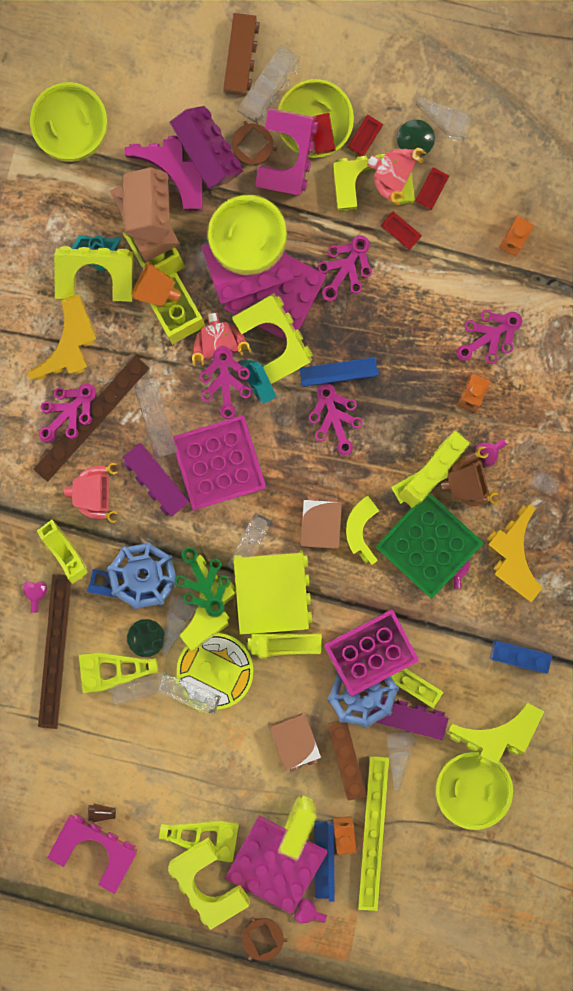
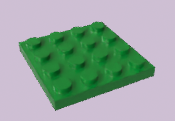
[376,492,484,599]

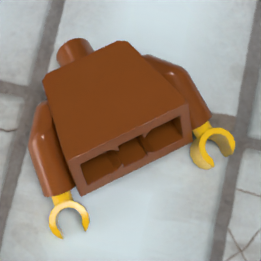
[441,446,499,507]

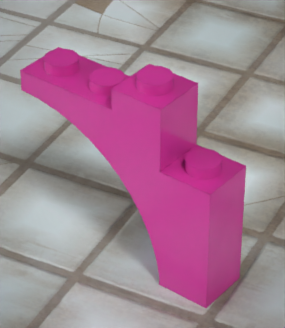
[125,136,203,211]

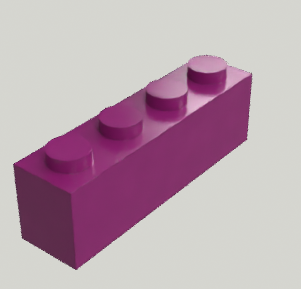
[122,443,190,517]
[368,696,449,741]

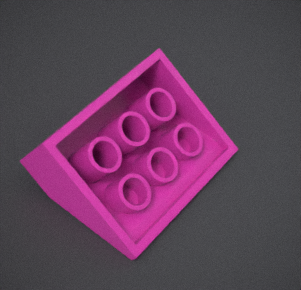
[201,243,294,304]
[324,609,419,696]

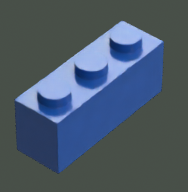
[489,640,553,674]

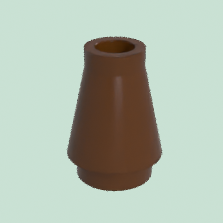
[88,803,116,822]

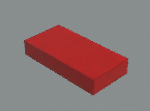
[313,113,336,155]
[347,114,384,156]
[415,167,449,210]
[380,211,422,251]

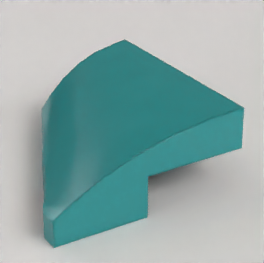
[71,235,121,274]
[238,360,277,404]

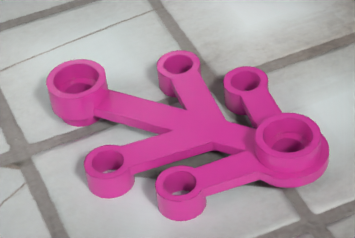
[318,235,372,302]
[456,310,522,364]
[200,346,251,419]
[39,383,96,443]
[309,384,363,455]

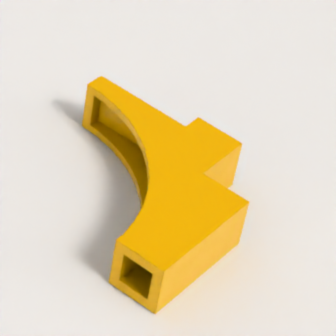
[27,293,97,381]
[487,504,543,602]

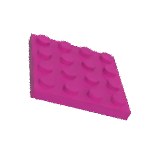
[224,255,327,341]
[171,415,266,511]
[224,815,327,914]

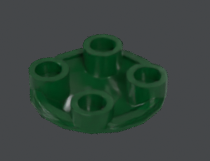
[397,119,435,158]
[127,619,165,657]

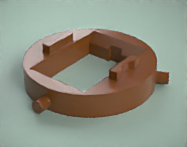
[232,121,277,166]
[242,917,287,961]

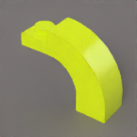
[346,496,379,565]
[37,520,88,584]

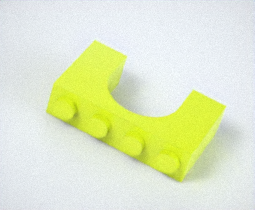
[333,154,415,211]
[54,246,134,302]
[232,293,313,384]
[398,431,470,508]
[279,795,317,859]
[168,837,250,930]

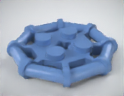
[106,542,179,610]
[328,672,399,728]

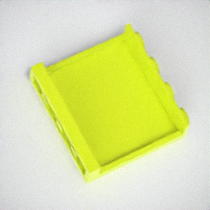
[234,550,312,635]

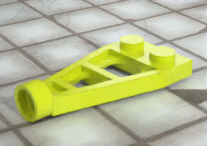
[79,652,158,693]
[159,821,239,863]

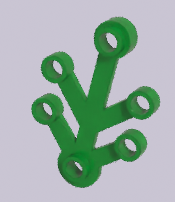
[175,547,230,617]

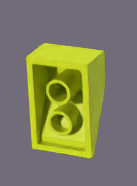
[123,232,185,275]
[150,272,206,345]

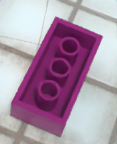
[170,106,244,188]

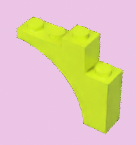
[180,554,236,652]
[248,633,322,658]
[446,703,545,767]

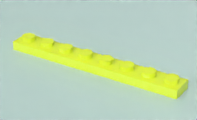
[358,756,389,911]

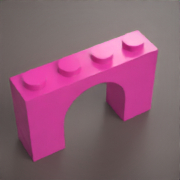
[255,108,318,196]
[47,814,138,894]

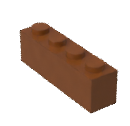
[223,13,260,96]
[328,721,366,801]

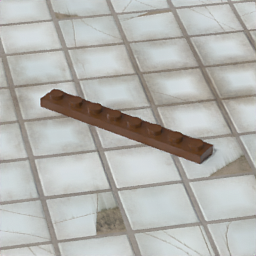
[33,355,150,482]
[38,574,72,729]

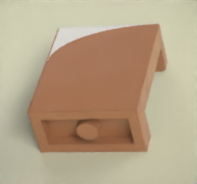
[300,496,342,549]
[269,712,321,772]

